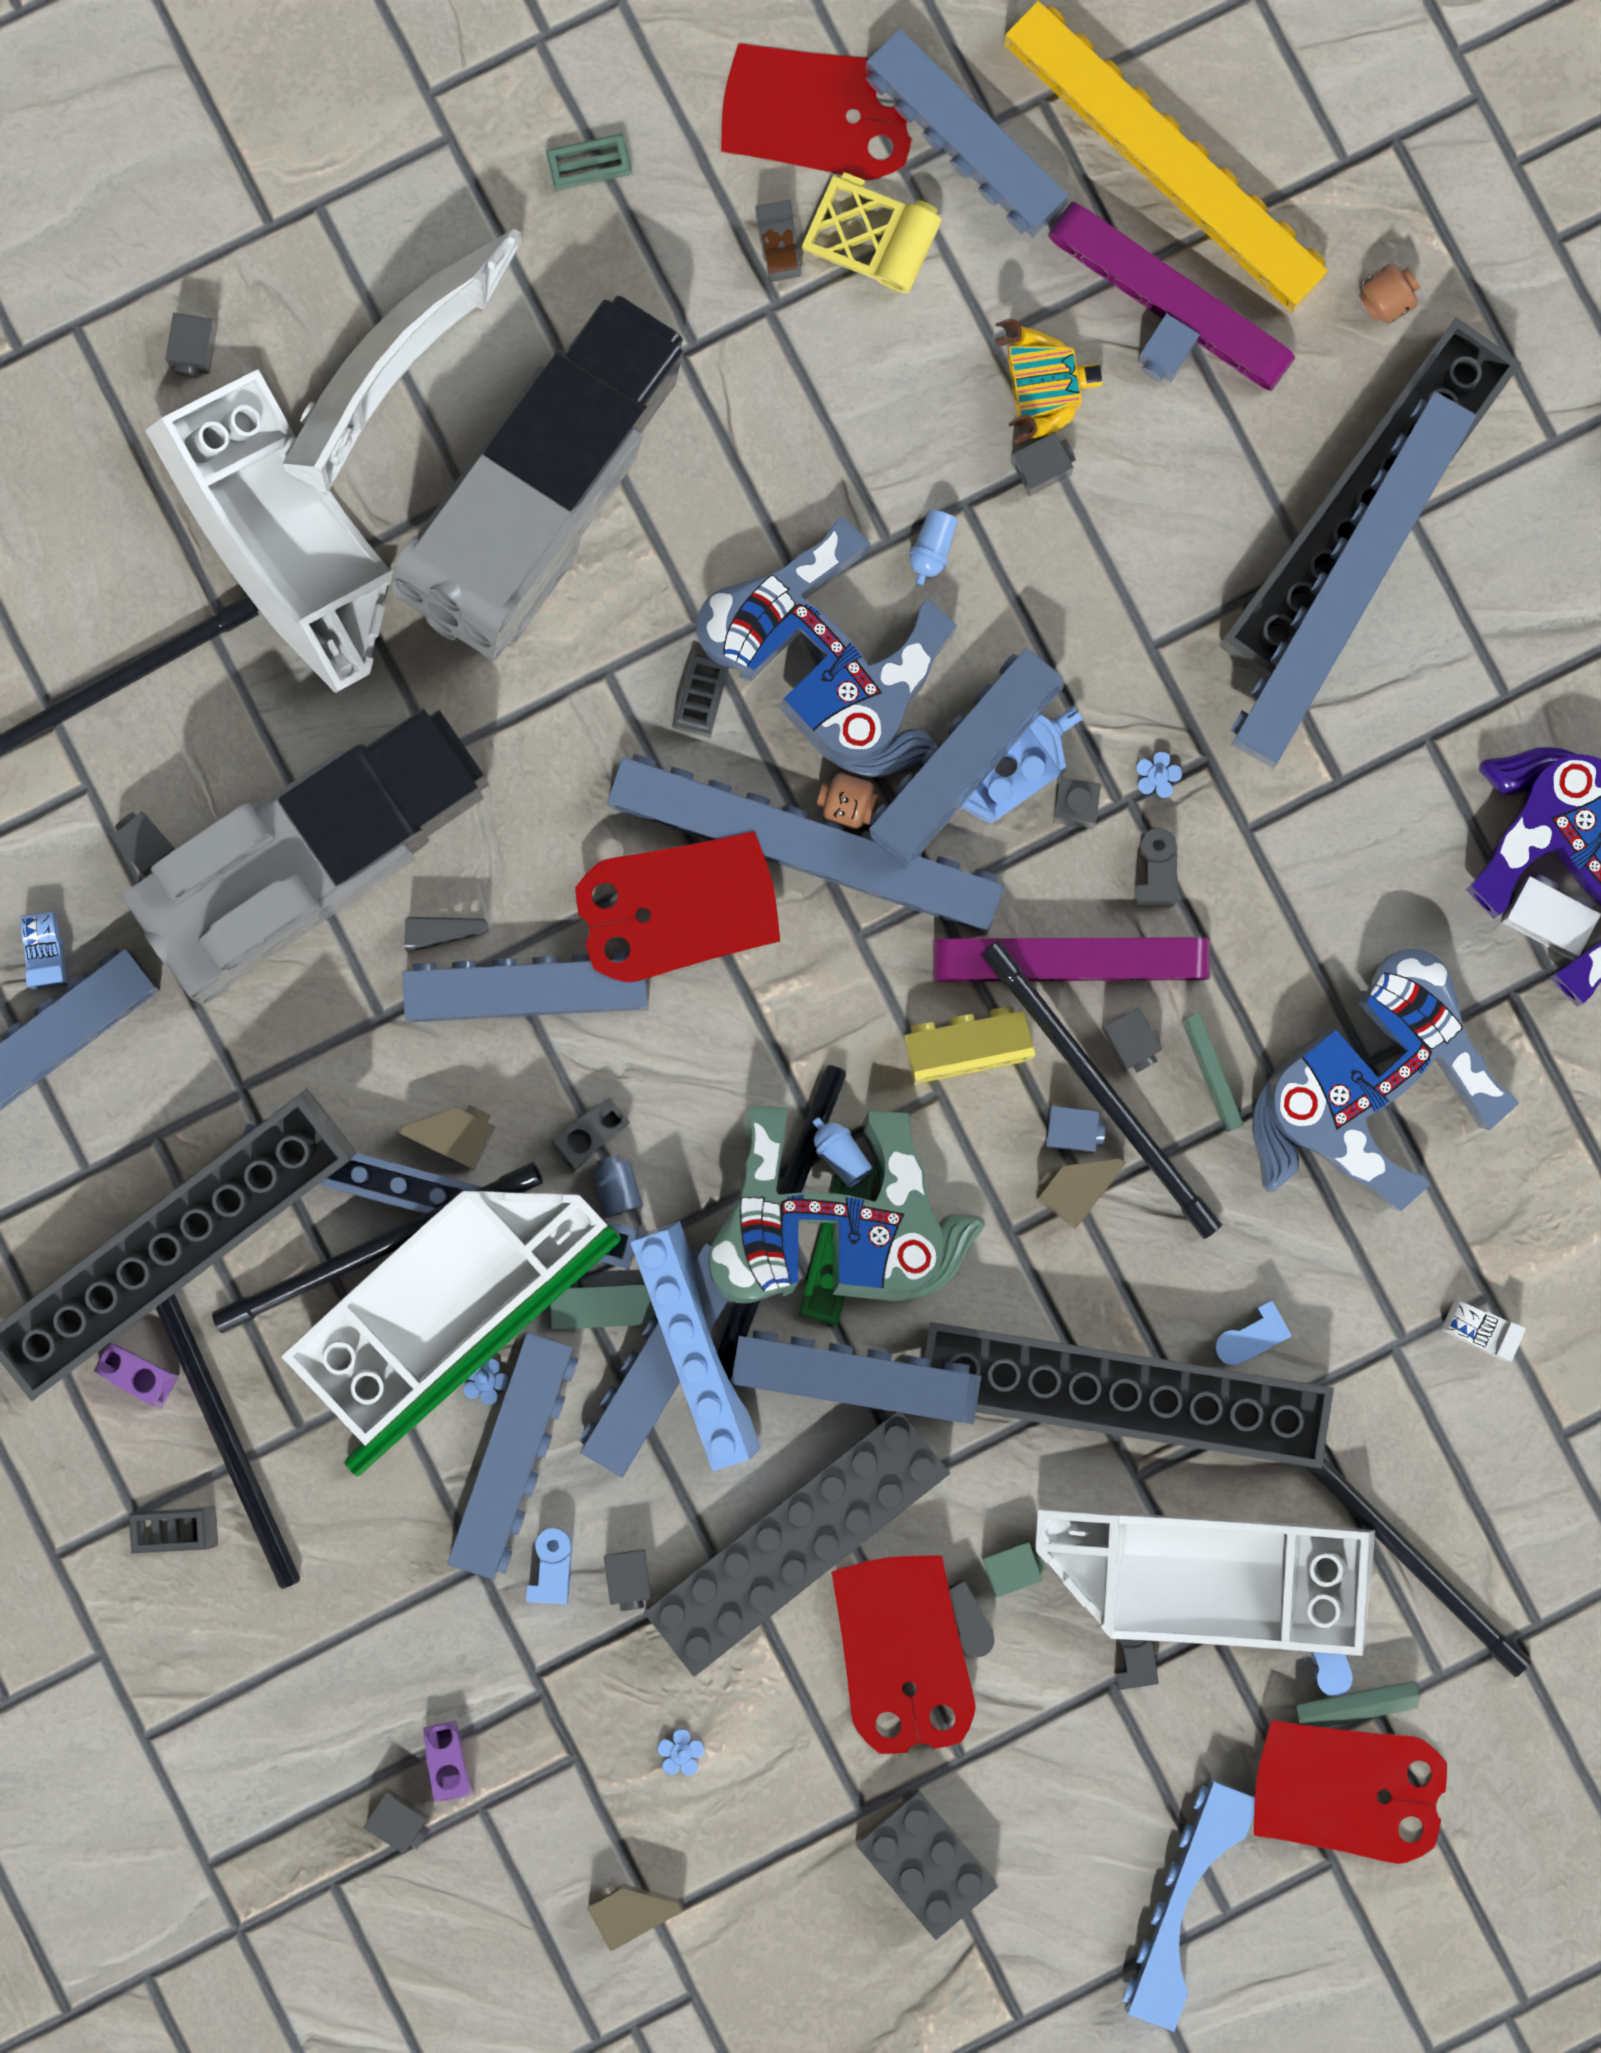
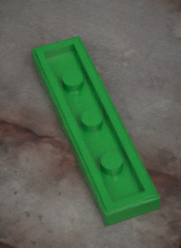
[798,1169,878,1326]

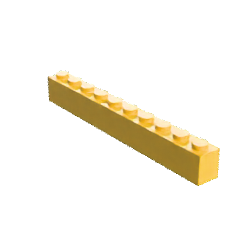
[1004,1,1328,314]

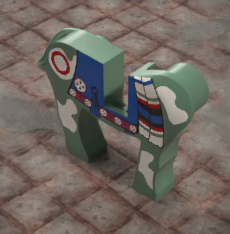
[708,1106,985,1304]

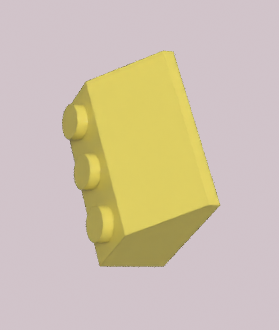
[904,1006,1035,1085]

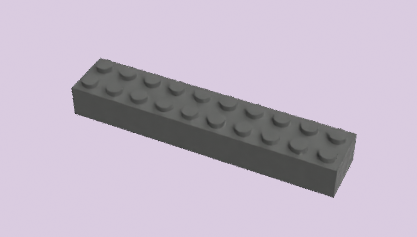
[1219,317,1521,679]
[0,1088,357,1401]
[925,1322,1334,1469]

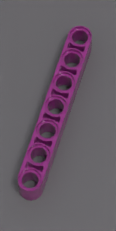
[1048,202,1295,391]
[933,937,1210,982]

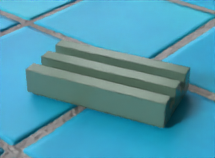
[546,133,632,192]

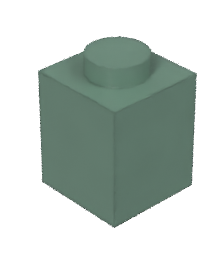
[981,1541,1047,1597]

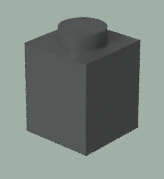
[165,313,217,378]
[1011,432,1076,496]
[1053,778,1101,829]
[111,811,176,877]
[1102,1007,1163,1073]
[603,1549,652,1611]
[363,1790,430,1854]

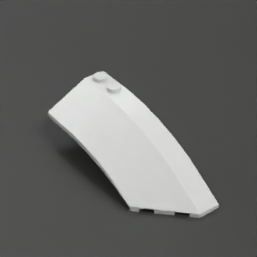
[281,229,521,494]
[145,369,394,693]
[281,1191,607,1445]
[1035,1510,1375,1656]

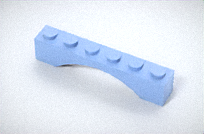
[630,1221,761,1471]
[1122,1779,1255,2032]

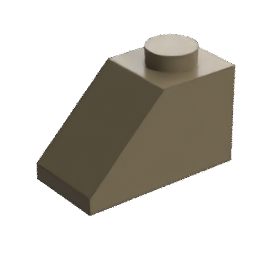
[399,1105,496,1170]
[1036,1158,1126,1229]
[587,1883,683,1951]

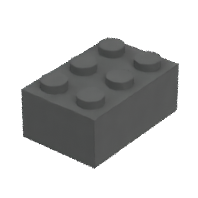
[856,1788,998,1940]

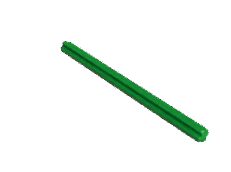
[344,1224,621,1476]

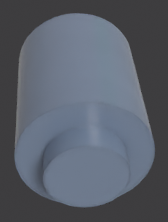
[591,1154,643,1218]

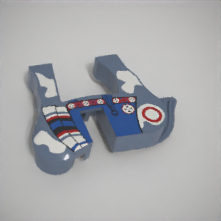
[696,516,957,777]
[1252,949,1519,1211]

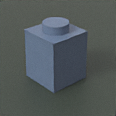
[1138,313,1200,383]
[1045,1106,1106,1153]

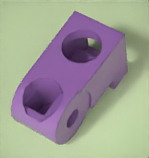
[93,1342,179,1408]
[423,1721,474,1802]

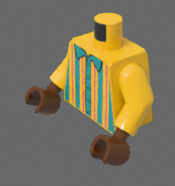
[995,318,1102,444]

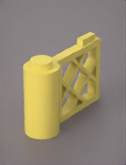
[801,172,942,294]

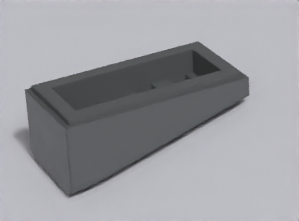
[672,651,729,738]
[404,917,489,952]
[129,1506,218,1554]

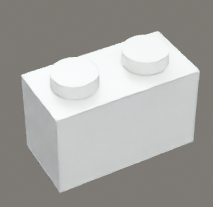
[1502,875,1601,960]

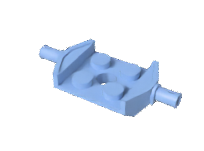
[959,706,1083,824]

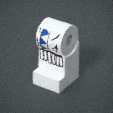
[1441,1300,1526,1362]

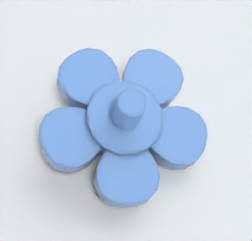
[1136,752,1182,798]
[463,1358,509,1405]
[657,1729,704,1776]

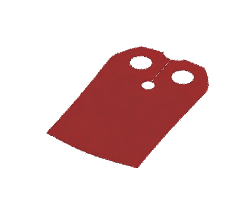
[721,43,912,180]
[575,831,780,982]
[831,1555,976,1754]
[1254,1720,1447,1864]

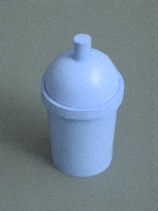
[909,510,958,586]
[813,1117,874,1188]

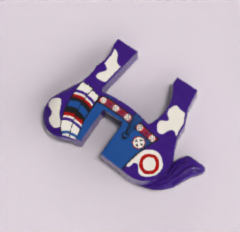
[1466,747,1601,1007]

